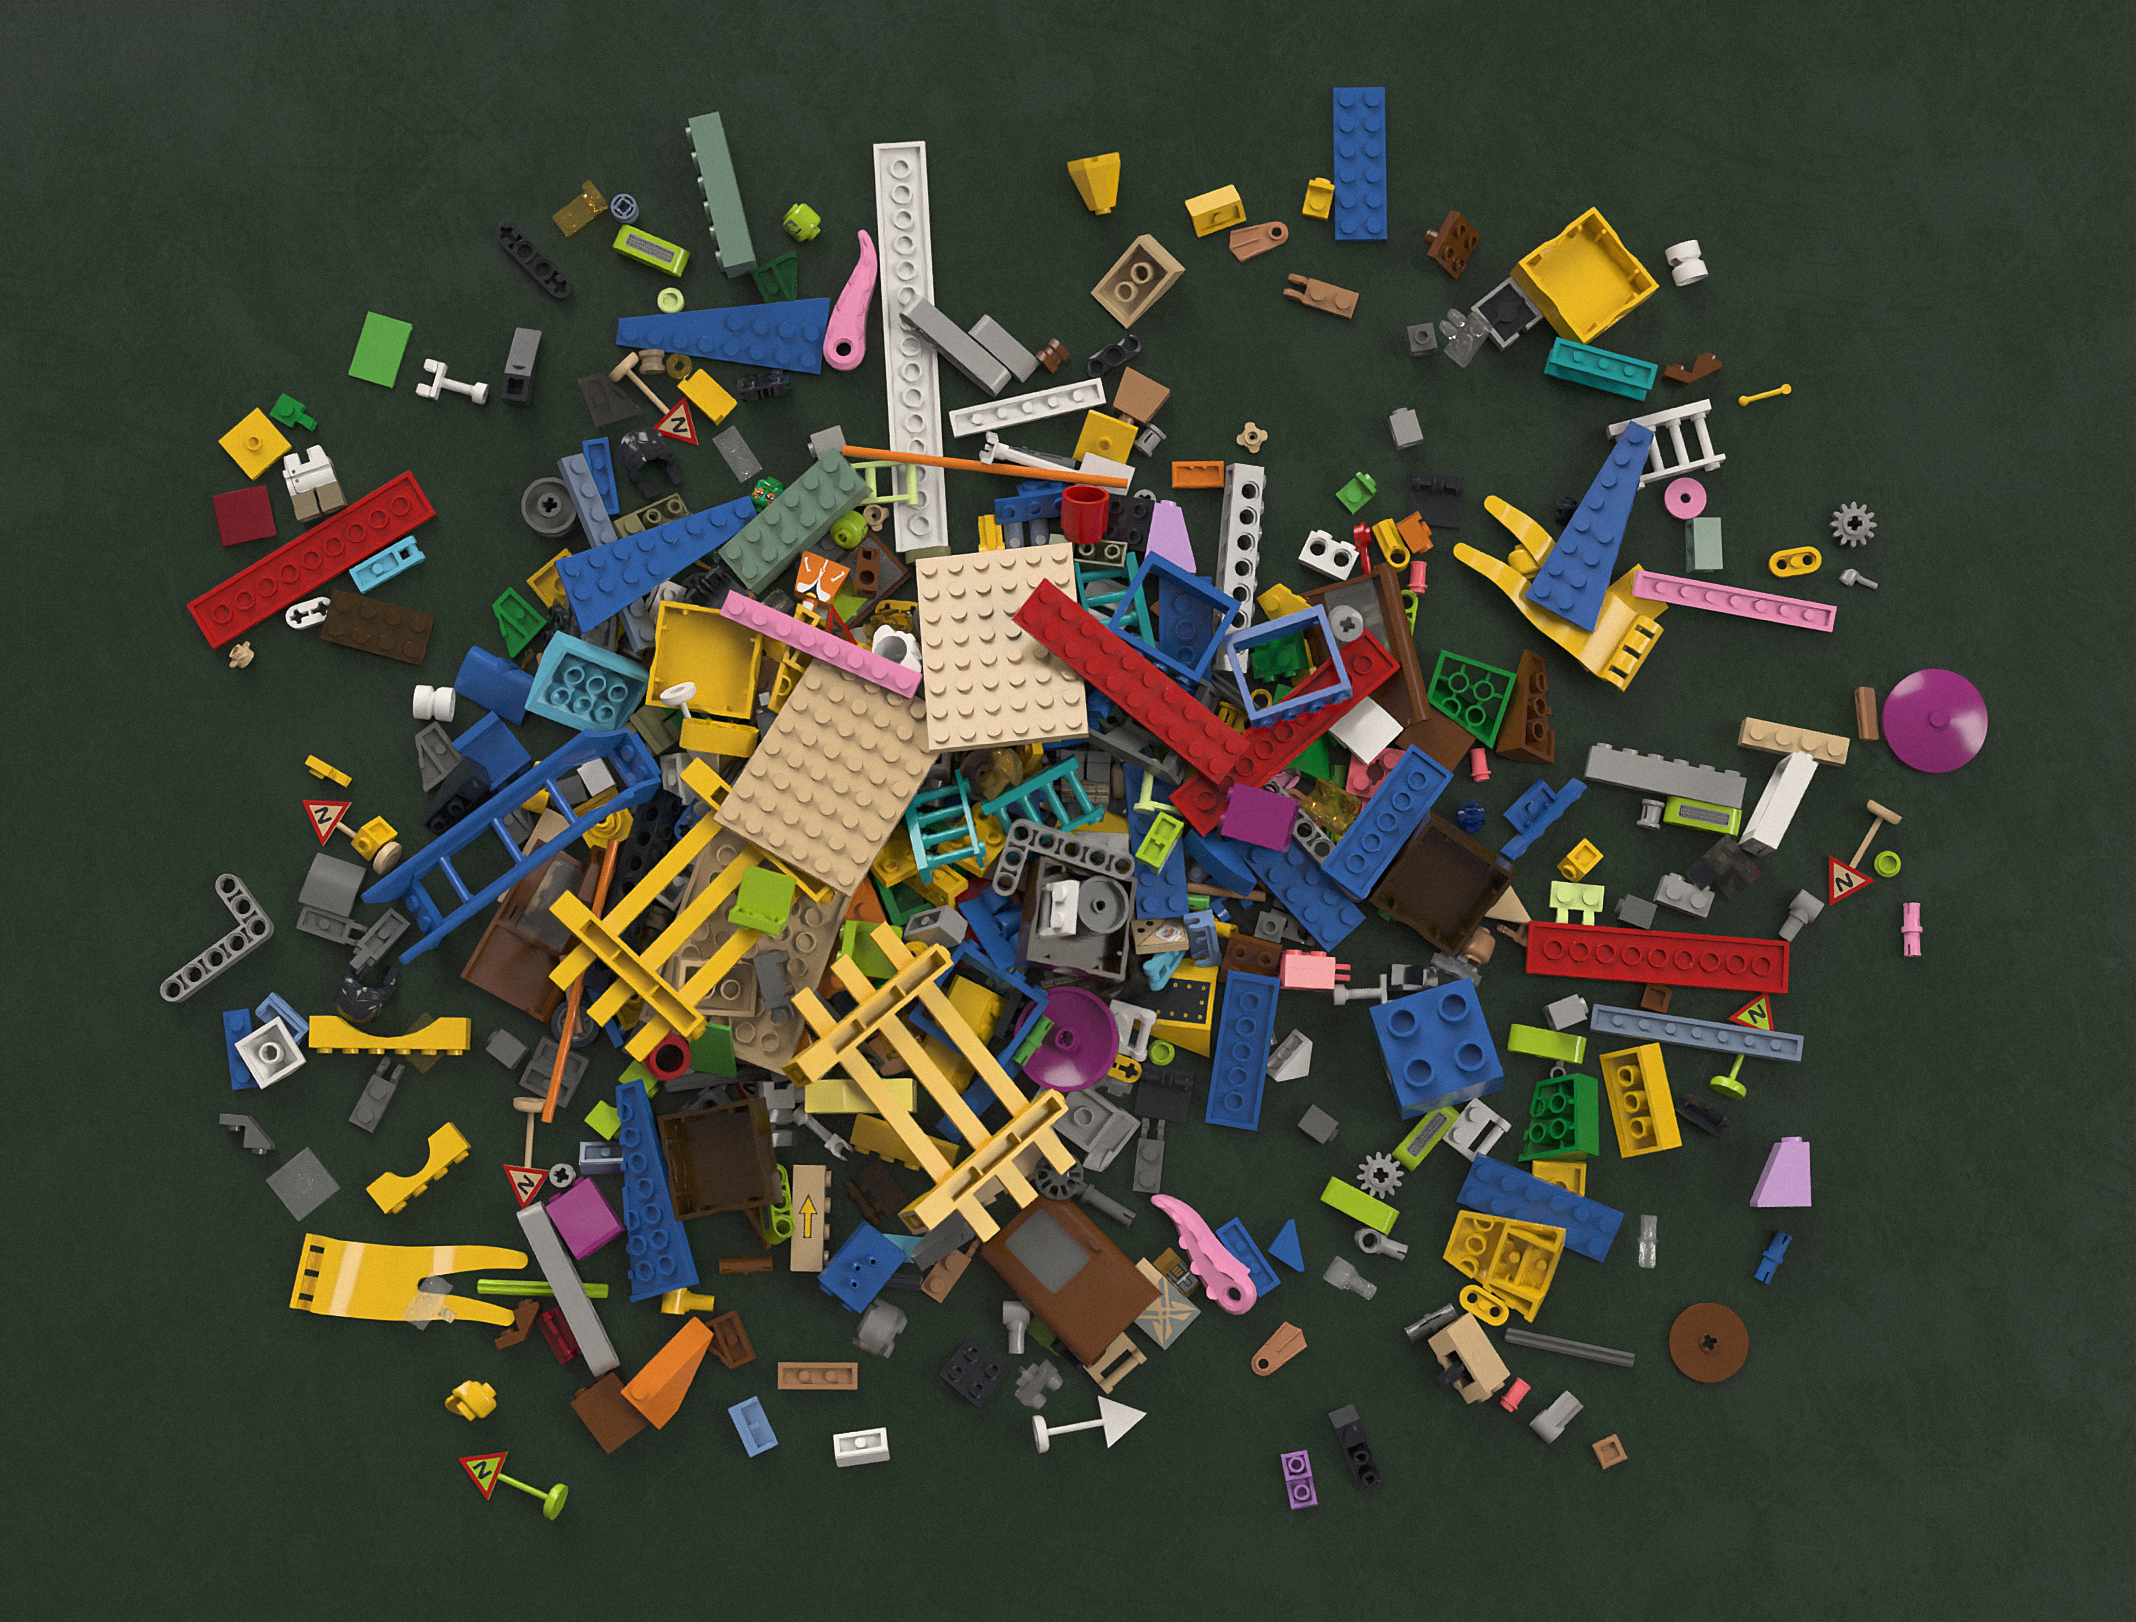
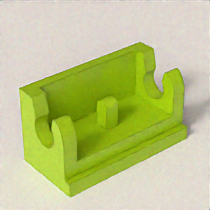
[1135,811,1184,876]

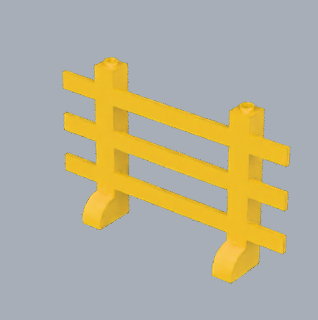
[549,757,836,1063]
[781,921,1076,1243]

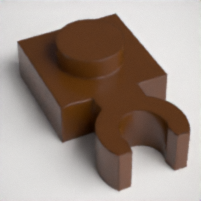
[1639,984,1673,1015]

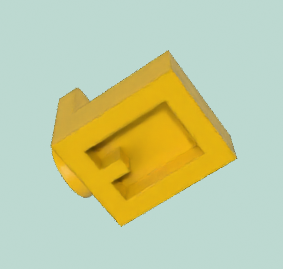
[1302,178,1335,221]
[351,816,398,861]
[1557,838,1603,883]

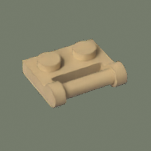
[1083,1332,1147,1394]

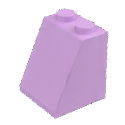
[1145,500,1196,575]
[1750,1137,1811,1207]

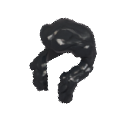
[616,426,682,500]
[333,964,399,1024]

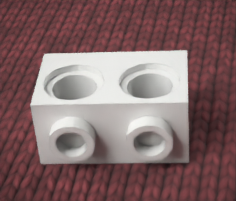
[1298,530,1359,582]

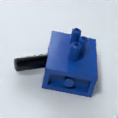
[817,1220,922,1314]

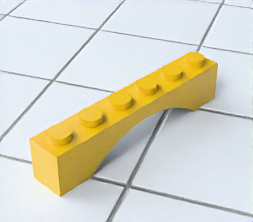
[309,1016,471,1055]

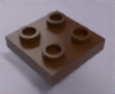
[1424,210,1481,280]
[1218,932,1282,983]

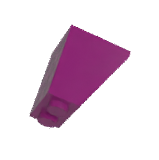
[1219,783,1302,852]
[545,1176,627,1260]

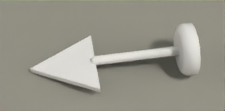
[660,682,719,776]
[1032,1396,1147,1453]

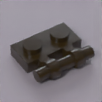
[843,1159,910,1227]

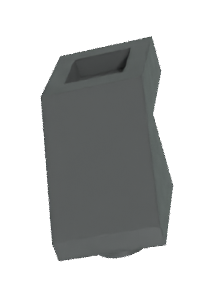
[219,1113,275,1154]

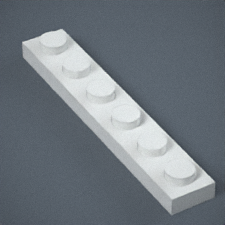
[949,378,1106,439]

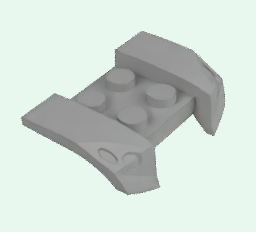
[1029,1085,1142,1172]

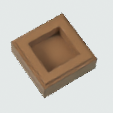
[1591,1434,1627,1469]

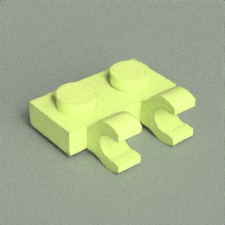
[1549,881,1604,926]

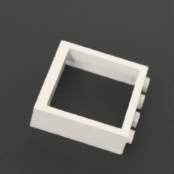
[1737,751,1818,858]

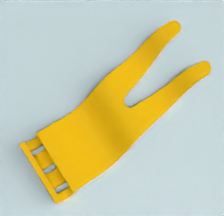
[1454,496,1664,693]
[290,1233,528,1326]

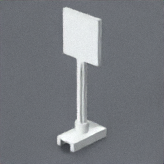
[979,431,1135,495]

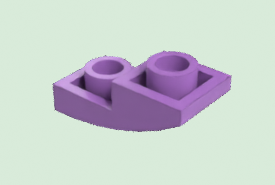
[1281,1450,1318,1510]

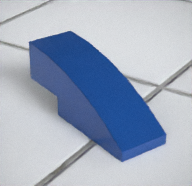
[1183,828,1257,897]

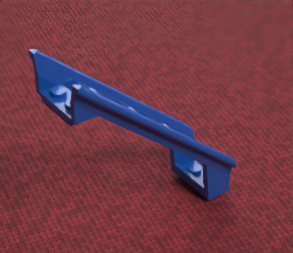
[361,727,662,965]

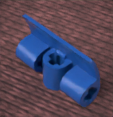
[453,645,535,725]
[958,882,1022,971]

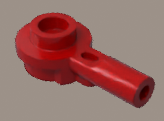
[1354,522,1373,575]

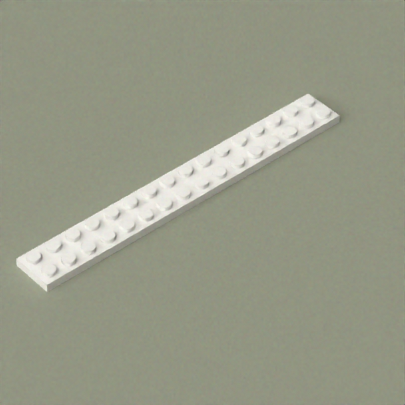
[873,141,948,553]

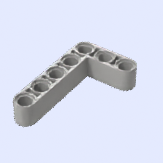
[993,819,1135,896]
[160,874,274,1003]

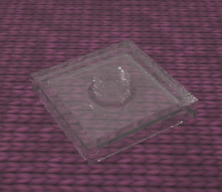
[266,1147,341,1221]

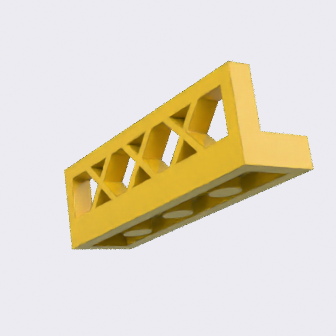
[902,850,968,910]

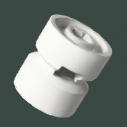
[1665,240,1708,286]
[413,685,455,722]

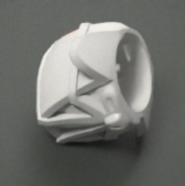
[872,625,923,674]

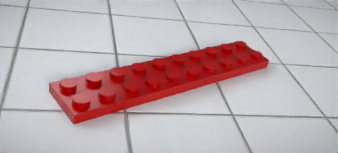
[187,470,437,650]
[1011,577,1250,785]
[1168,628,1401,838]
[1525,921,1790,995]

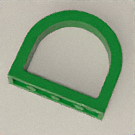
[868,812,966,927]

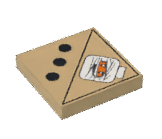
[1130,913,1189,955]

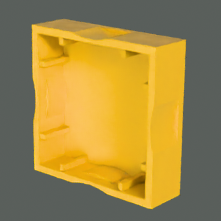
[1509,207,1659,345]
[645,600,765,720]

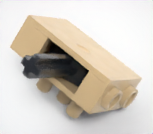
[1428,1312,1511,1404]

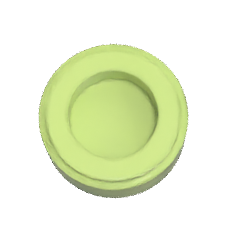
[658,288,684,314]

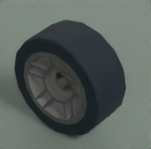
[551,999,602,1049]

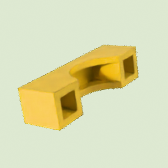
[366,1122,471,1214]

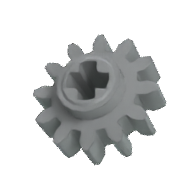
[1829,502,1877,549]
[1357,1152,1404,1199]

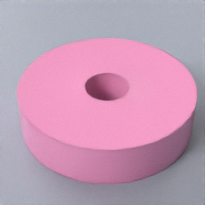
[1664,478,1706,520]

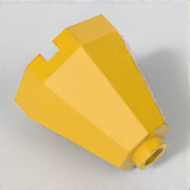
[1067,152,1120,215]

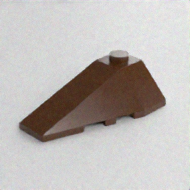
[1496,650,1555,764]

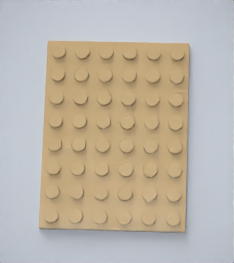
[916,542,1089,754]
[713,656,941,899]
[638,828,851,1076]

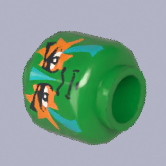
[750,477,786,514]

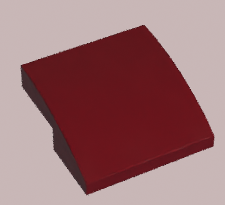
[212,485,277,548]

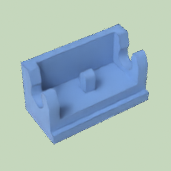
[1184,909,1222,968]
[255,992,309,1047]
[728,1395,778,1457]

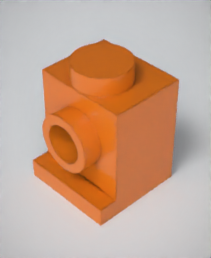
[1396,511,1433,554]

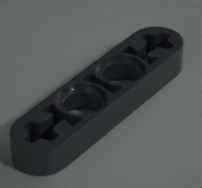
[495,222,574,301]

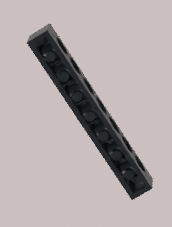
[581,789,683,994]

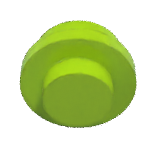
[1874,851,1901,877]
[1148,1039,1175,1066]

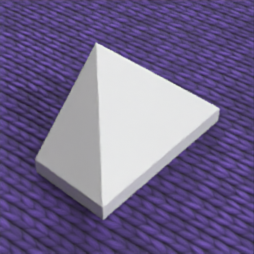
[1266,1029,1313,1082]

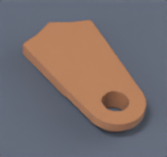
[1229,222,1288,262]
[1251,1322,1307,1376]

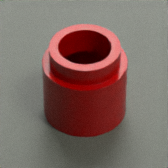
[1060,485,1109,544]
[640,1032,691,1080]

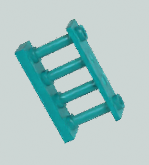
[1544,337,1658,402]
[1074,552,1156,649]
[981,753,1105,862]
[905,769,987,884]

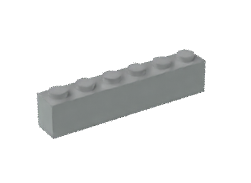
[1583,743,1747,810]

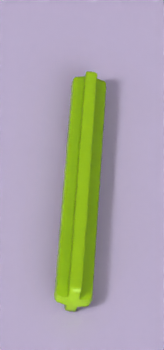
[477,1279,608,1298]

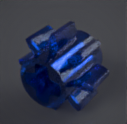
[1456,800,1485,833]

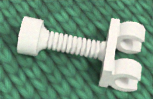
[416,359,489,405]
[1333,974,1394,1005]
[793,1103,854,1161]

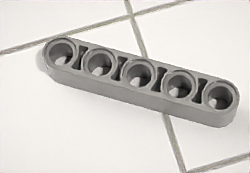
[899,294,1012,397]

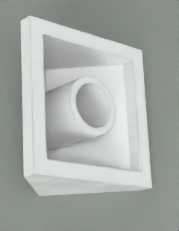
[234,1017,306,1089]

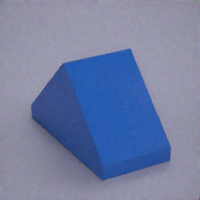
[1268,1219,1305,1272]

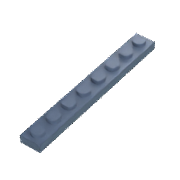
[557,453,656,653]
[1590,1004,1804,1064]

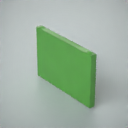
[348,311,413,389]
[688,1022,737,1079]

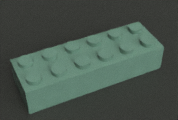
[685,112,758,279]
[717,447,873,595]

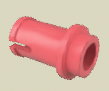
[1407,561,1428,595]
[1468,748,1491,782]
[1499,1378,1531,1413]

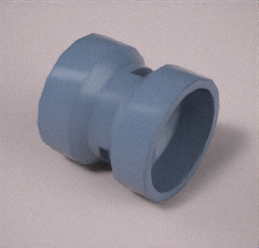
[611,194,639,225]

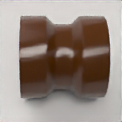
[1035,338,1071,375]

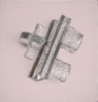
[1015,1359,1063,1410]

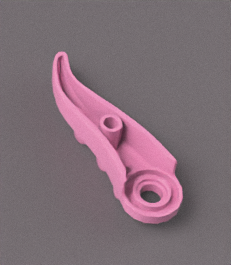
[823,230,878,371]
[1151,1194,1257,1315]

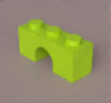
[584,1060,662,1141]

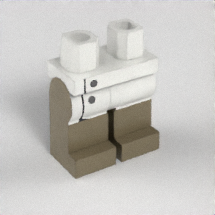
[283,445,349,523]

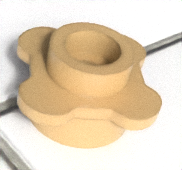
[1237,422,1268,453]
[861,504,889,531]
[229,641,254,668]

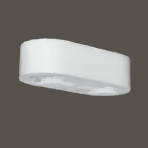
[286,597,330,630]

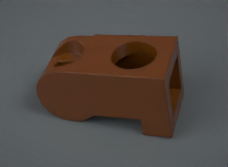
[851,546,880,599]

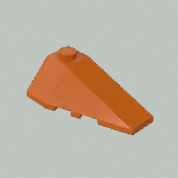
[621,1316,714,1430]

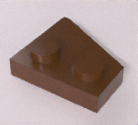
[704,1310,757,1369]

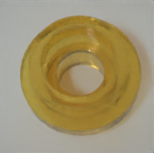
[666,353,692,379]

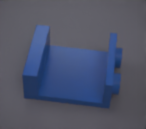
[452,710,535,794]

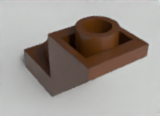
[1661,353,1723,388]
[576,844,618,907]
[495,1298,542,1350]

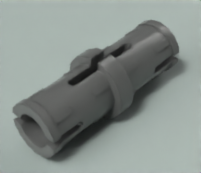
[1404,1303,1458,1344]

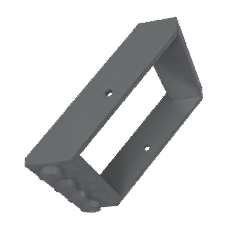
[1080,673,1221,786]

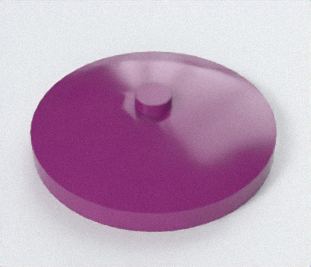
[1881,669,1988,774]
[1014,986,1120,1092]

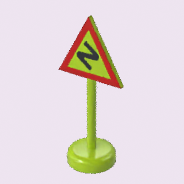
[1710,993,1774,1099]
[458,1452,568,1520]

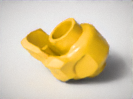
[445,1380,497,1421]

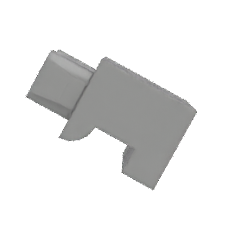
[755,1080,805,1109]

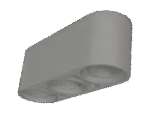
[967,314,1040,383]

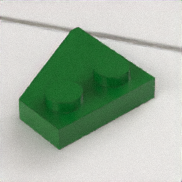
[492,587,548,659]

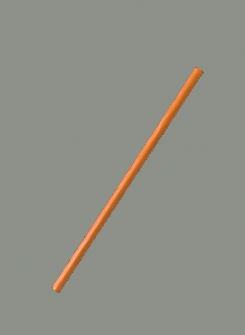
[842,445,1128,489]
[541,838,619,1123]

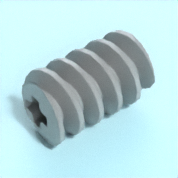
[1327,605,1364,642]

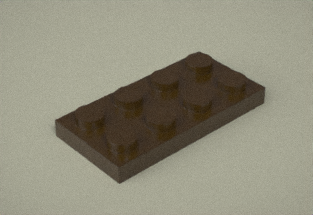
[320,589,435,667]

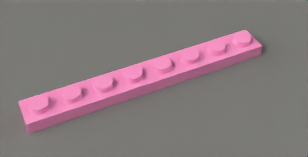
[1631,570,1837,632]
[720,590,923,699]

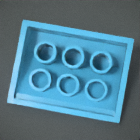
[525,631,650,732]

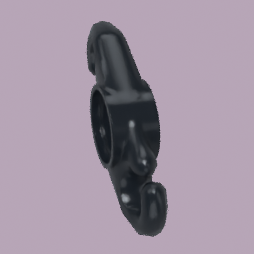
[1084,334,1144,379]

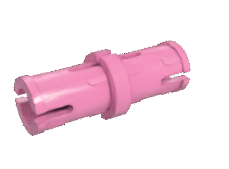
[1901,903,1923,957]

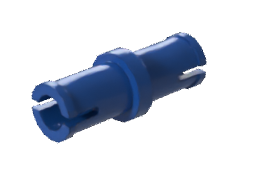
[1754,1230,1793,1284]

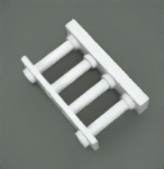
[1606,399,1726,490]

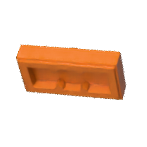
[1172,461,1224,489]

